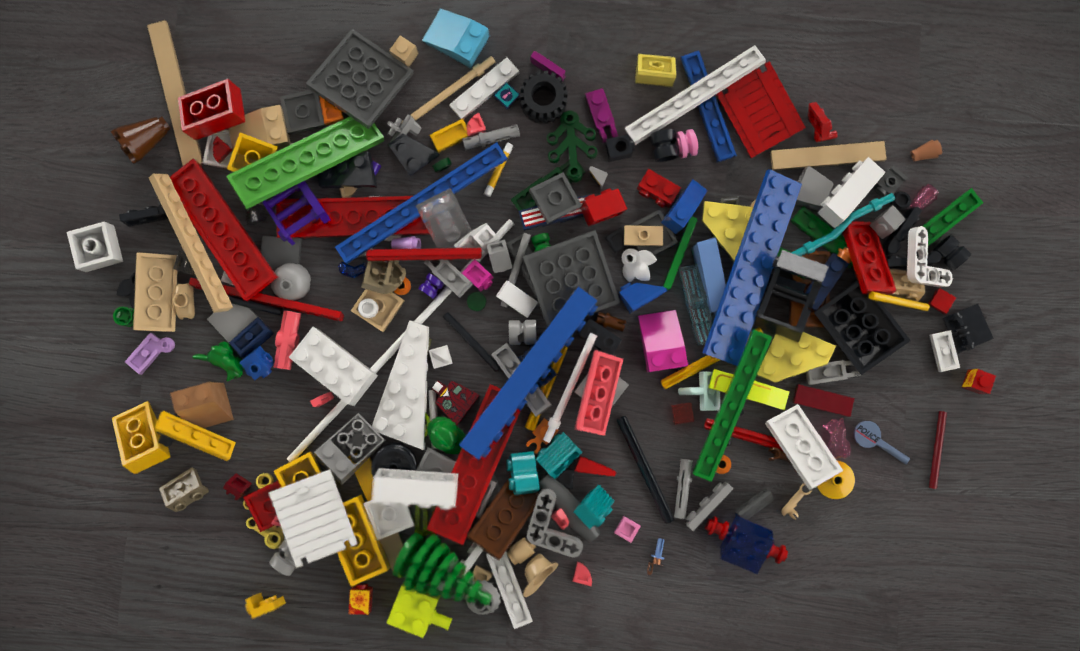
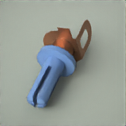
[647,538,664,575]

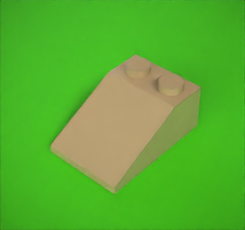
[228,105,291,151]

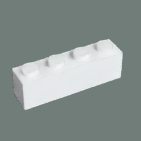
[818,157,886,228]

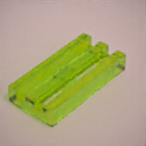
[415,504,435,536]

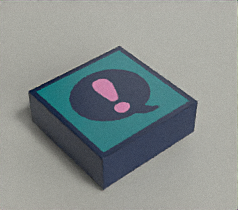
[494,82,520,110]

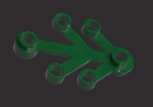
[546,111,598,183]

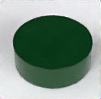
[432,157,452,173]
[467,292,486,312]

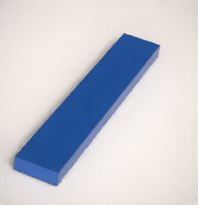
[680,51,737,163]

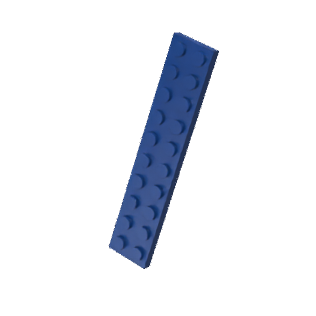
[702,170,802,366]

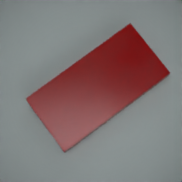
[843,221,897,294]

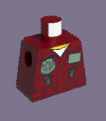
[432,380,480,425]

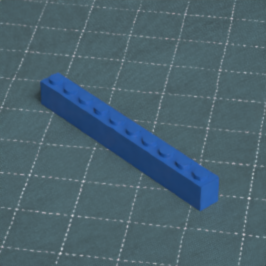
[460,286,598,459]

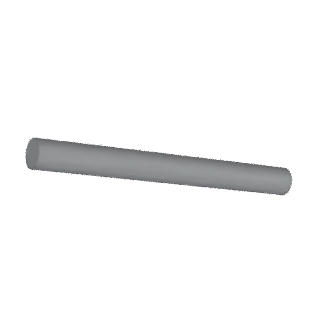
[500,233,531,308]

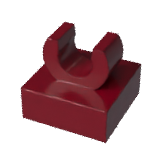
[223,473,252,500]

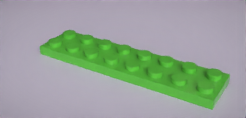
[226,116,384,209]

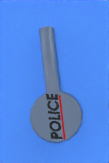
[853,421,910,464]

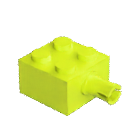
[387,583,452,638]

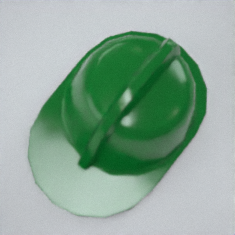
[427,417,466,454]

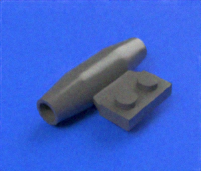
[528,474,601,545]

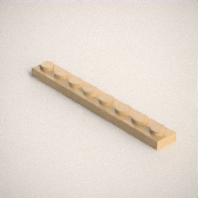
[149,174,233,313]

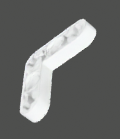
[907,226,953,287]

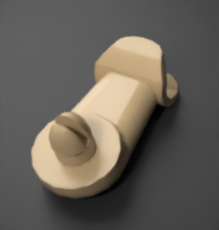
[781,483,812,520]

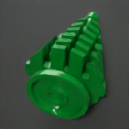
[393,533,492,606]

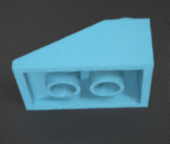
[422,9,489,68]

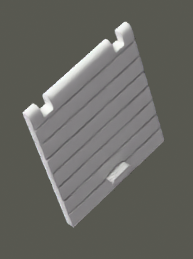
[269,469,358,568]

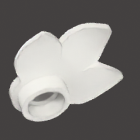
[622,248,657,282]

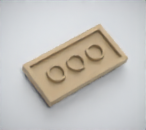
[133,253,178,332]

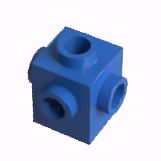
[239,346,274,380]

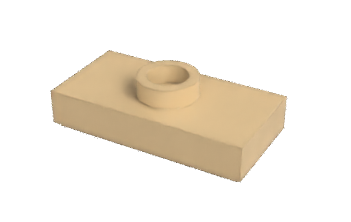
[624,225,663,246]

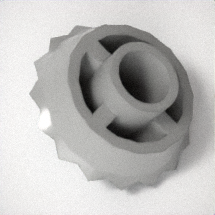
[465,579,501,615]

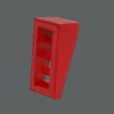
[574,456,616,477]

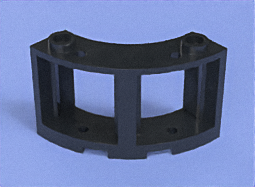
[754,250,829,342]

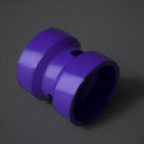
[418,273,444,299]

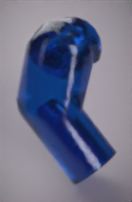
[338,261,366,278]

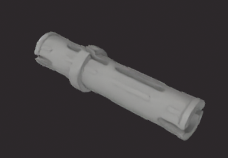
[462,124,520,151]
[674,459,693,519]

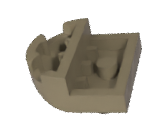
[361,260,406,294]

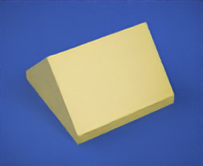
[635,54,676,87]

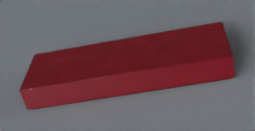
[792,384,855,417]

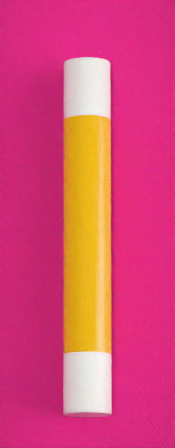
[484,143,513,197]

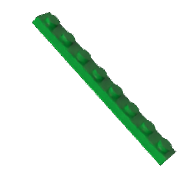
[692,329,772,482]

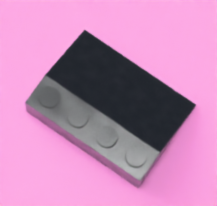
[814,279,911,375]

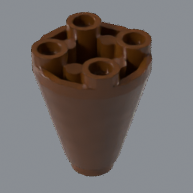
[111,116,171,164]

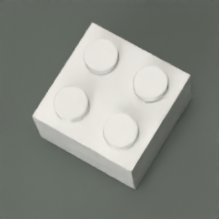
[67,222,123,272]

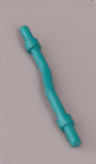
[791,193,895,256]

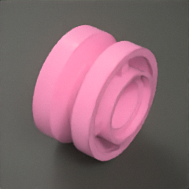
[675,129,698,158]

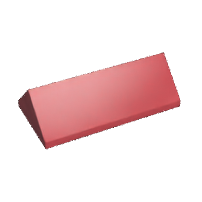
[575,350,623,436]

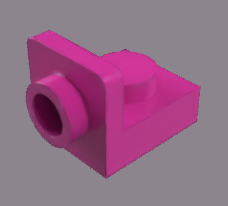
[462,259,494,291]

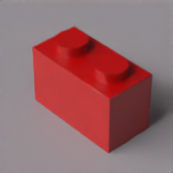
[580,188,627,227]

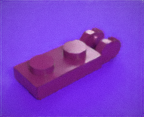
[585,88,618,143]

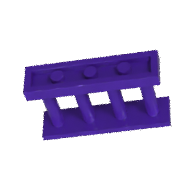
[262,181,331,246]

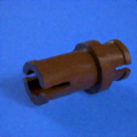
[595,312,626,332]

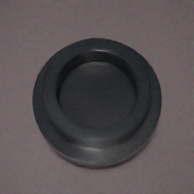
[891,191,911,211]

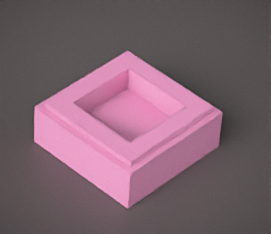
[614,516,641,543]

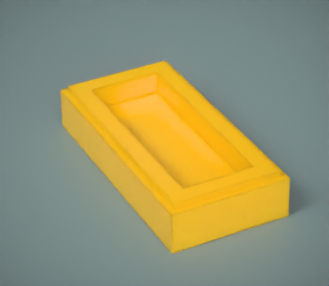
[429,118,471,153]

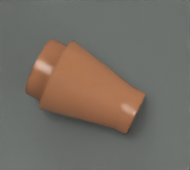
[911,140,942,162]

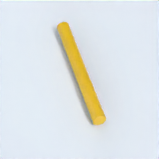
[869,292,930,311]

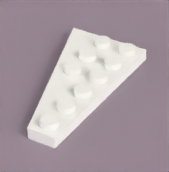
[372,320,429,450]

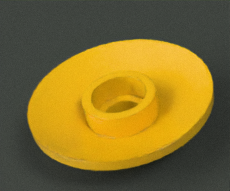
[817,460,855,499]

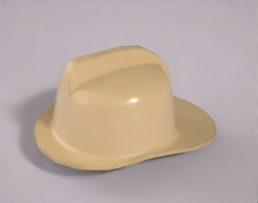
[523,554,558,597]

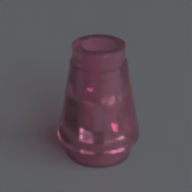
[910,184,939,209]

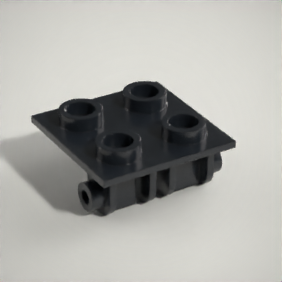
[943,303,994,353]

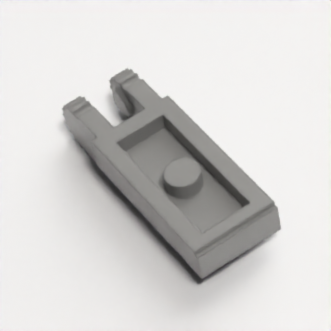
[424,260,473,298]
[805,360,861,385]

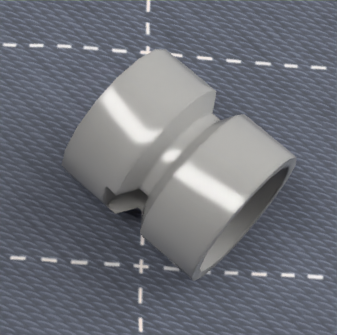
[509,320,536,345]
[269,539,302,576]

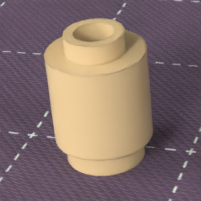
[506,537,536,565]

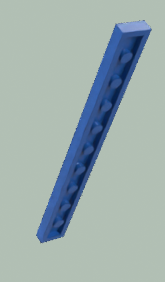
[335,142,508,264]

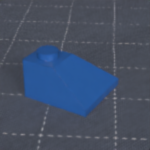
[618,282,667,314]

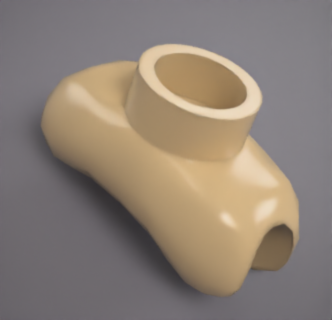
[172,283,195,320]

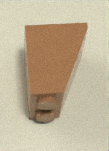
[170,382,234,428]

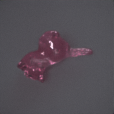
[823,418,851,459]

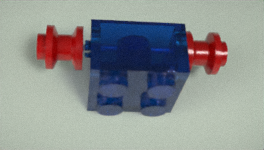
[705,516,788,574]

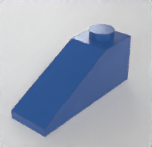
[661,179,708,234]

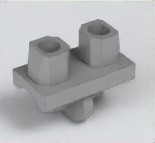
[387,114,422,142]

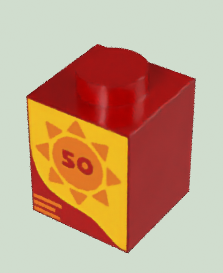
[962,369,996,394]
[349,583,373,615]

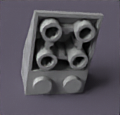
[314,413,385,485]

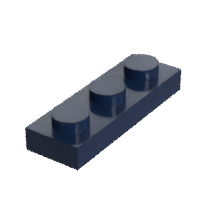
[804,253,849,311]

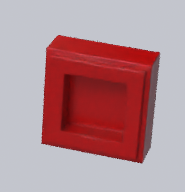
[928,288,956,314]

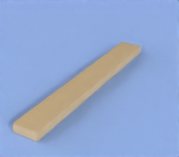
[147,20,203,166]

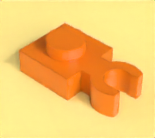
[526,418,559,454]

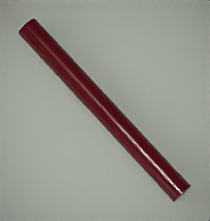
[929,411,947,489]

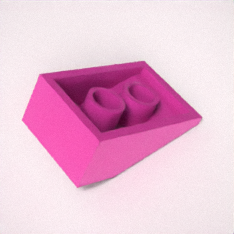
[638,310,688,372]

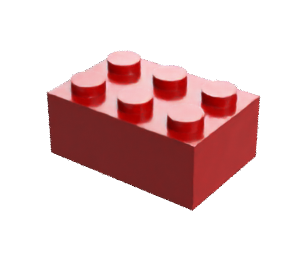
[178,79,246,141]

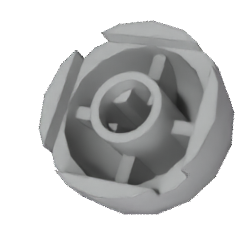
[271,263,311,301]

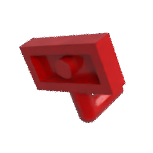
[808,102,838,142]

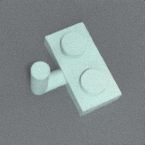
[678,372,720,411]

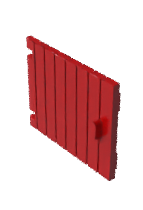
[716,61,806,158]

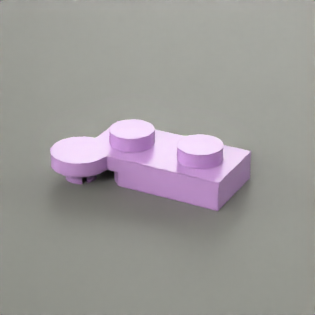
[125,332,175,375]

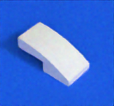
[454,223,498,261]

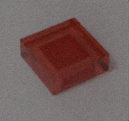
[671,402,694,424]

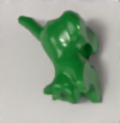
[192,341,244,381]

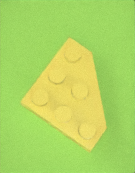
[701,201,753,262]
[757,332,836,383]

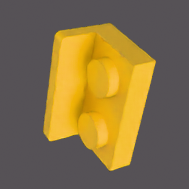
[245,592,286,619]

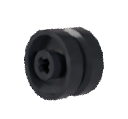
[371,443,417,479]

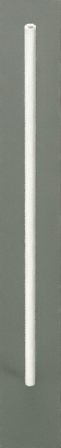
[287,219,514,462]

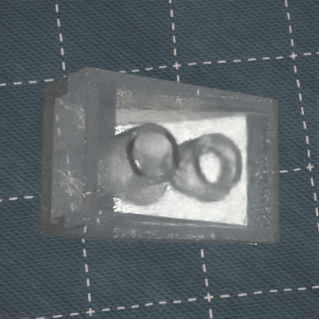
[416,188,472,248]

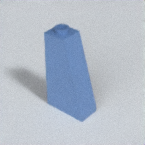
[691,238,726,315]

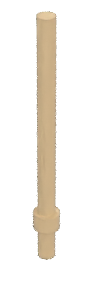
[401,56,495,124]

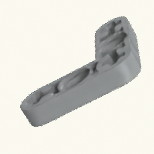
[527,489,583,557]

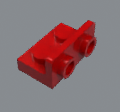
[637,169,681,208]

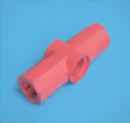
[273,310,301,370]

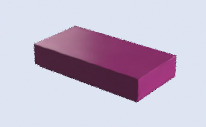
[530,51,565,81]

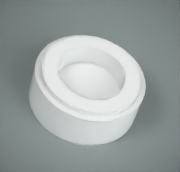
[358,299,379,318]

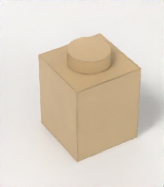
[389,35,418,67]

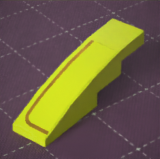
[709,369,789,410]

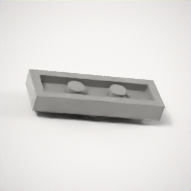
[685,482,734,531]

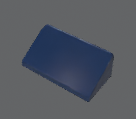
[229,317,274,358]

